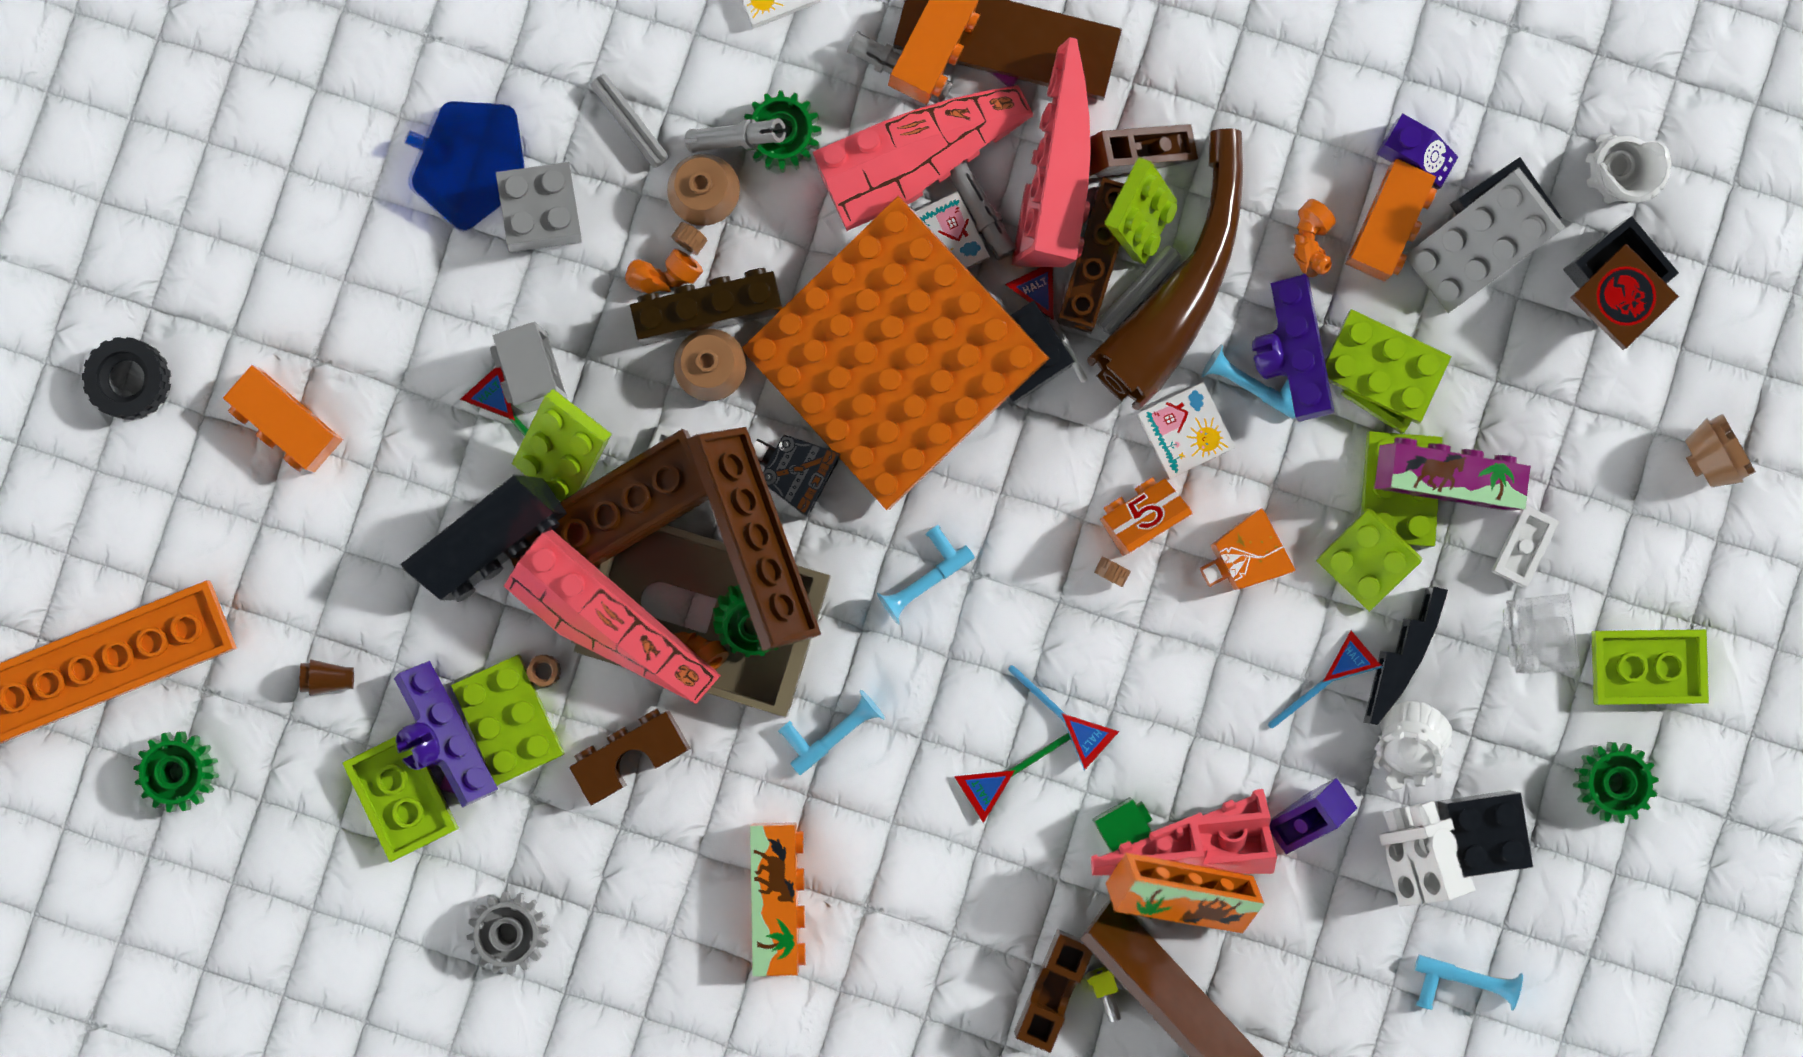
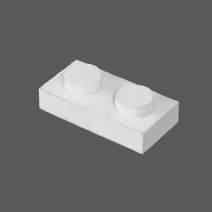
[1491,505,1559,588]

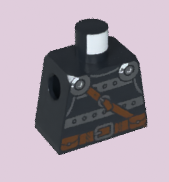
[753,435,840,517]

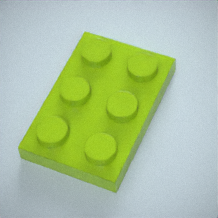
[1104,157,1178,265]
[1325,309,1452,424]
[511,389,612,502]
[1361,431,1443,547]
[1591,629,1709,705]
[451,654,565,786]
[342,736,459,863]

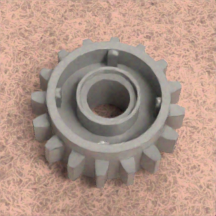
[467,891,550,974]

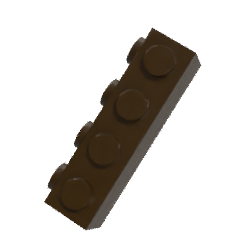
[629,268,783,346]

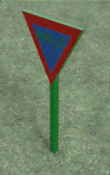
[459,367,528,437]
[954,733,1071,823]

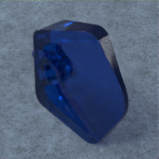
[404,101,524,231]

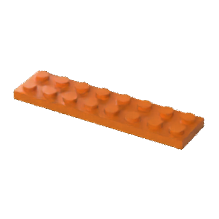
[0,580,237,744]

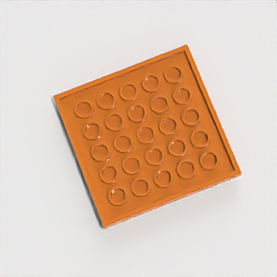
[742,196,1050,510]

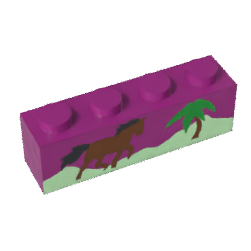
[1374,438,1531,511]

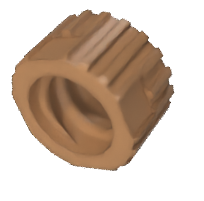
[671,222,707,255]
[1094,556,1131,587]
[526,655,561,687]

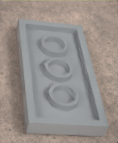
[1405,168,1565,313]

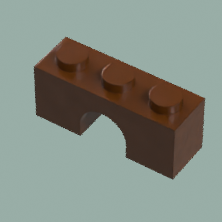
[569,708,691,806]
[1014,929,1093,1053]

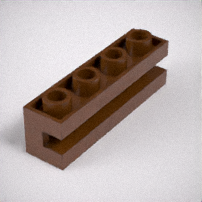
[1057,177,1124,334]

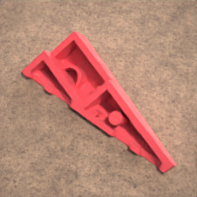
[1091,789,1277,876]

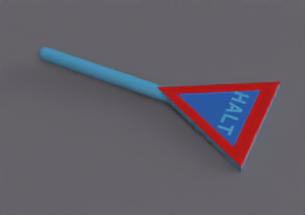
[1268,630,1383,728]
[1008,665,1120,771]

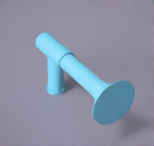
[1201,344,1295,419]
[877,525,975,625]
[778,690,885,775]
[1414,955,1523,1011]

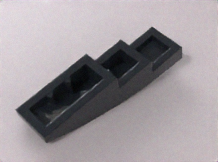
[1363,586,1448,725]

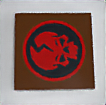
[1570,244,1679,350]

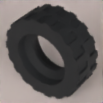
[82,337,171,420]

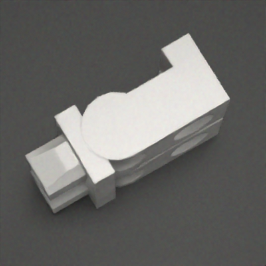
[1379,801,1476,907]

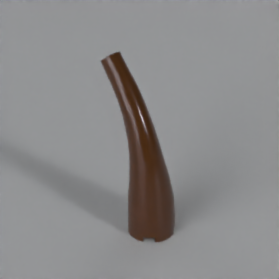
[1087,128,1243,410]

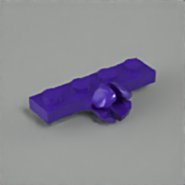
[1252,274,1335,422]
[394,661,498,808]

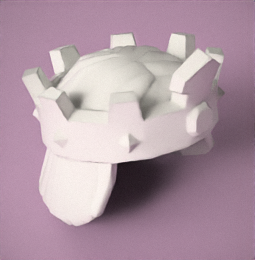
[1585,134,1672,204]
[1373,701,1452,791]

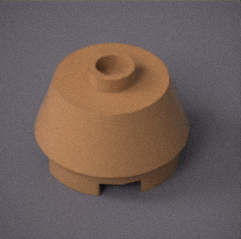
[667,154,740,226]
[673,329,746,401]
[1685,414,1756,487]

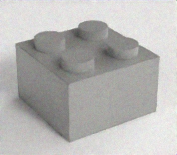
[496,162,582,253]
[490,322,568,414]

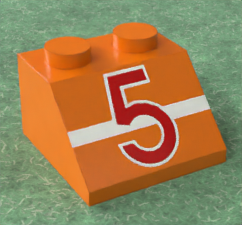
[1100,477,1193,556]

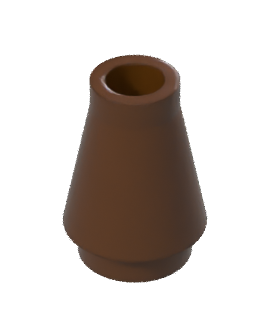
[299,659,354,696]

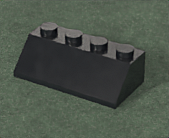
[401,475,567,602]

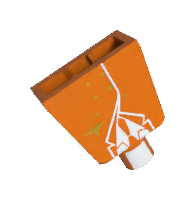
[1200,508,1295,590]

